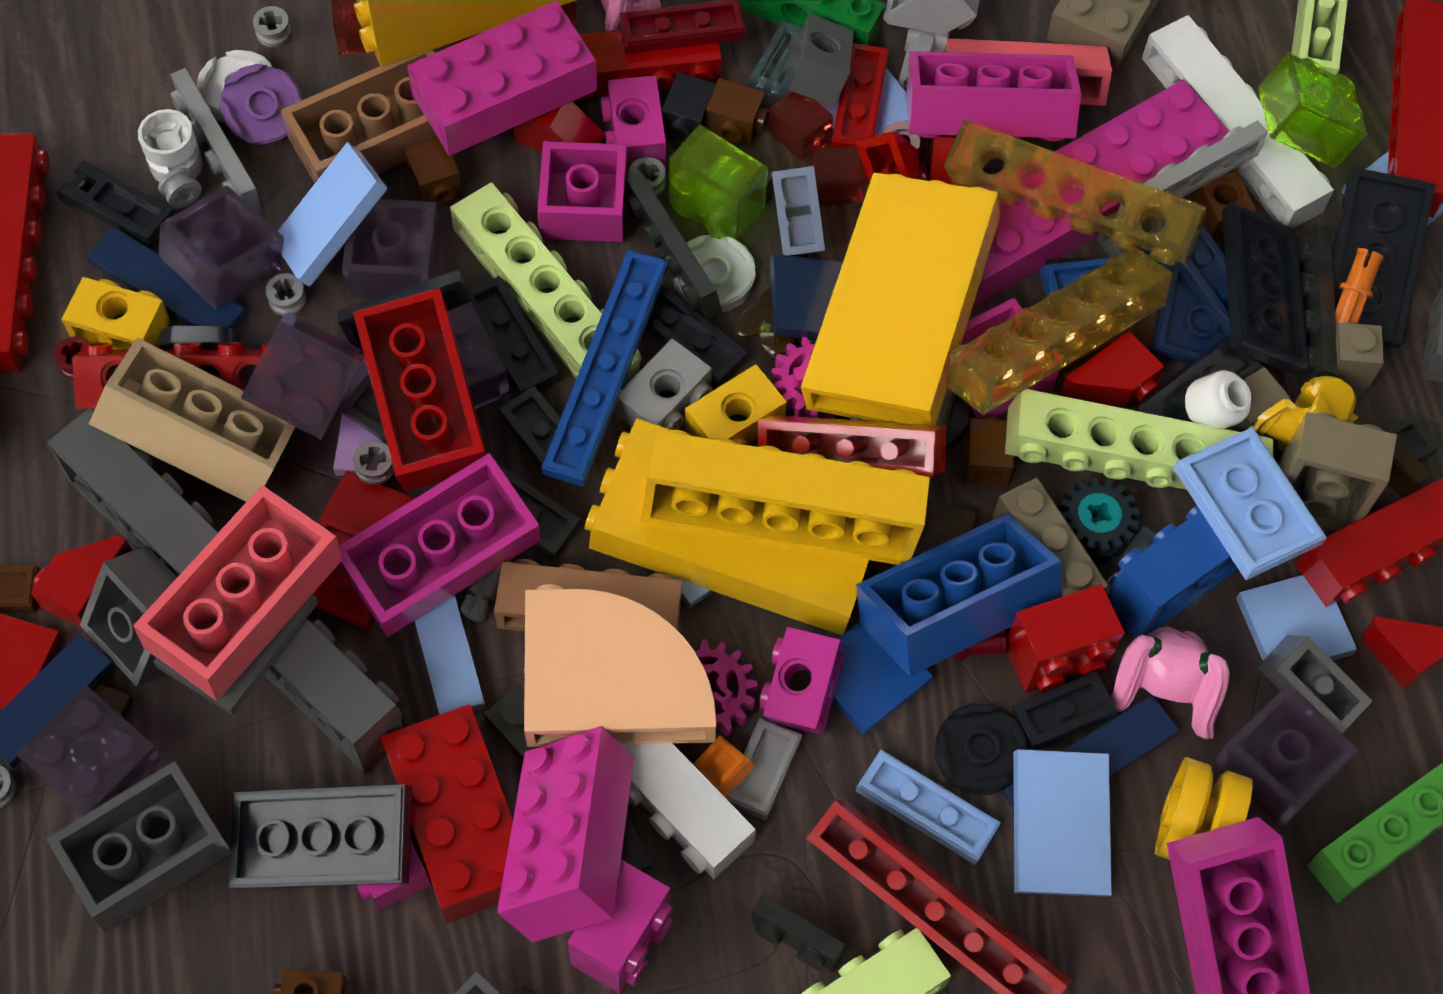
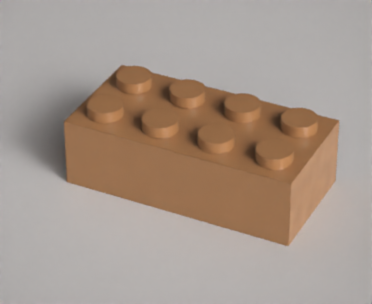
[281,49,437,184]

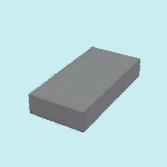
[726,718,802,821]

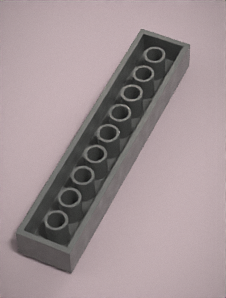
[47,408,404,774]

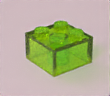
[1257,52,1368,168]
[670,125,768,242]

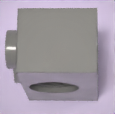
[616,338,712,430]

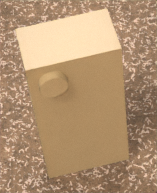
[89,337,299,502]

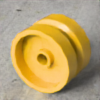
[1155,757,1253,860]

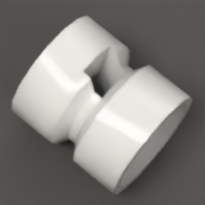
[138,109,203,182]

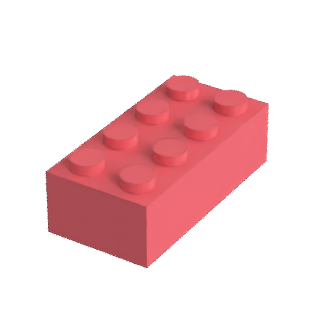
[133,485,342,701]

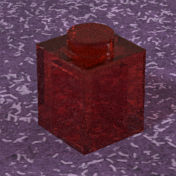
[768,91,833,162]
[809,146,870,206]

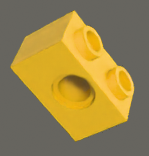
[61,277,171,349]
[685,364,787,446]

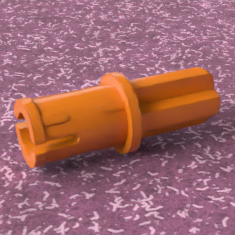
[1335,248,1384,327]

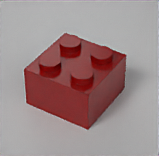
[1006,584,1125,694]

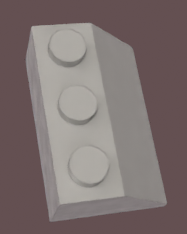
[883,0,980,35]

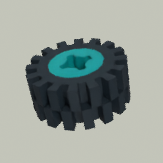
[1058,477,1140,563]

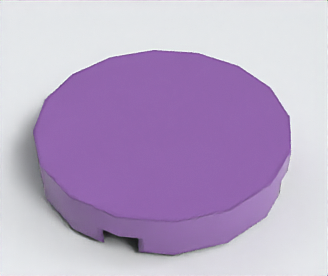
[220,64,302,147]

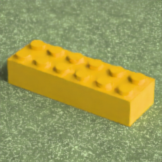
[641,430,930,565]

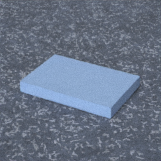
[272,142,387,287]
[1173,427,1327,580]
[1013,749,1111,897]

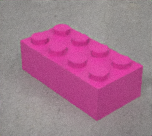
[407,0,597,156]
[906,51,1081,141]
[339,453,541,638]
[497,726,634,942]
[1167,817,1311,994]

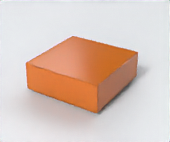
[693,735,755,798]

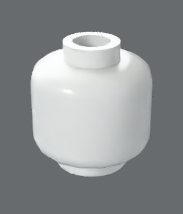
[1185,370,1251,429]

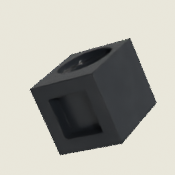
[662,72,716,144]

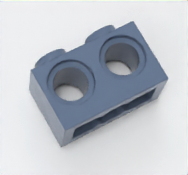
[772,166,825,256]

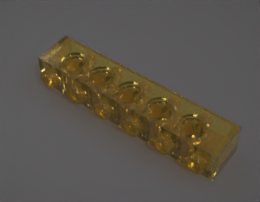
[944,119,1206,266]
[946,247,1173,415]

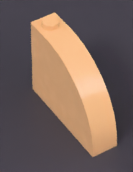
[524,584,716,747]

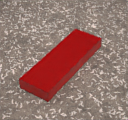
[831,43,889,154]

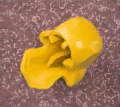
[1248,376,1358,452]

